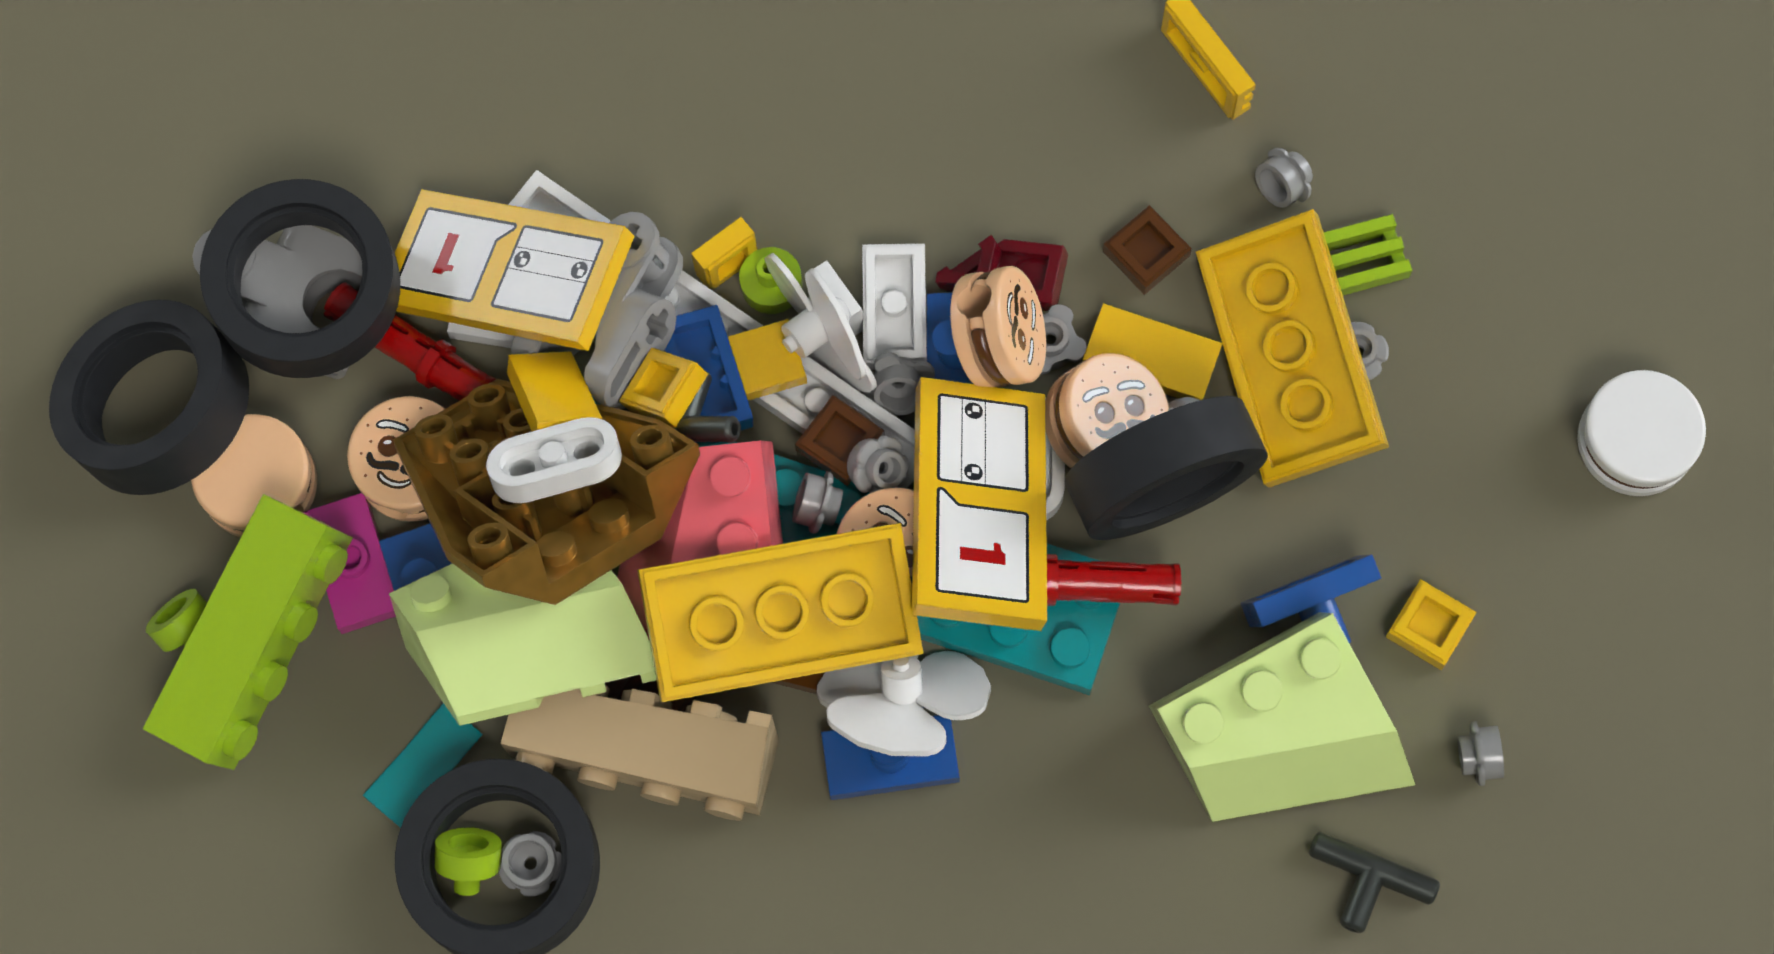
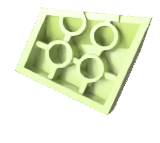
[389,563,656,726]
[1149,612,1415,822]

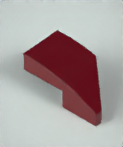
[935,235,1068,311]

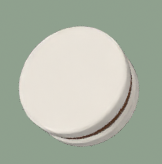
[1577,370,1706,496]

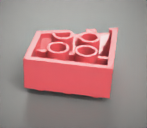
[617,440,783,638]

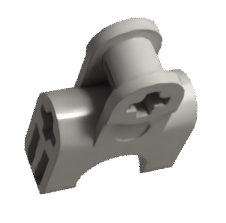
[511,212,683,410]
[192,225,362,379]

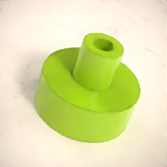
[739,247,803,314]
[145,589,207,652]
[434,827,502,896]

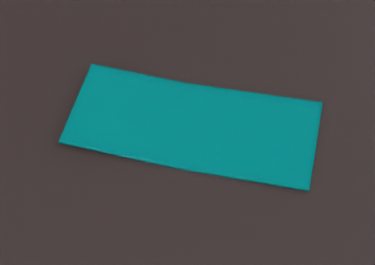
[362,703,483,828]

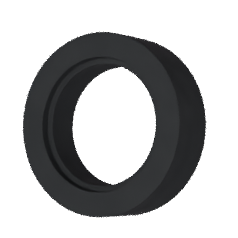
[200,179,401,378]
[49,300,249,495]
[1064,396,1268,540]
[395,759,600,954]

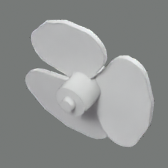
[764,253,877,393]
[817,651,991,756]

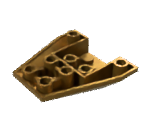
[393,379,700,605]

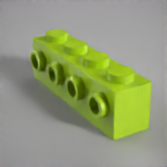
[143,494,353,770]

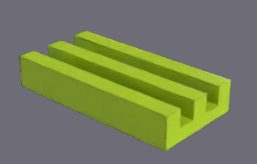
[1324,214,1413,296]

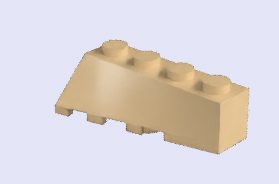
[500,686,779,821]

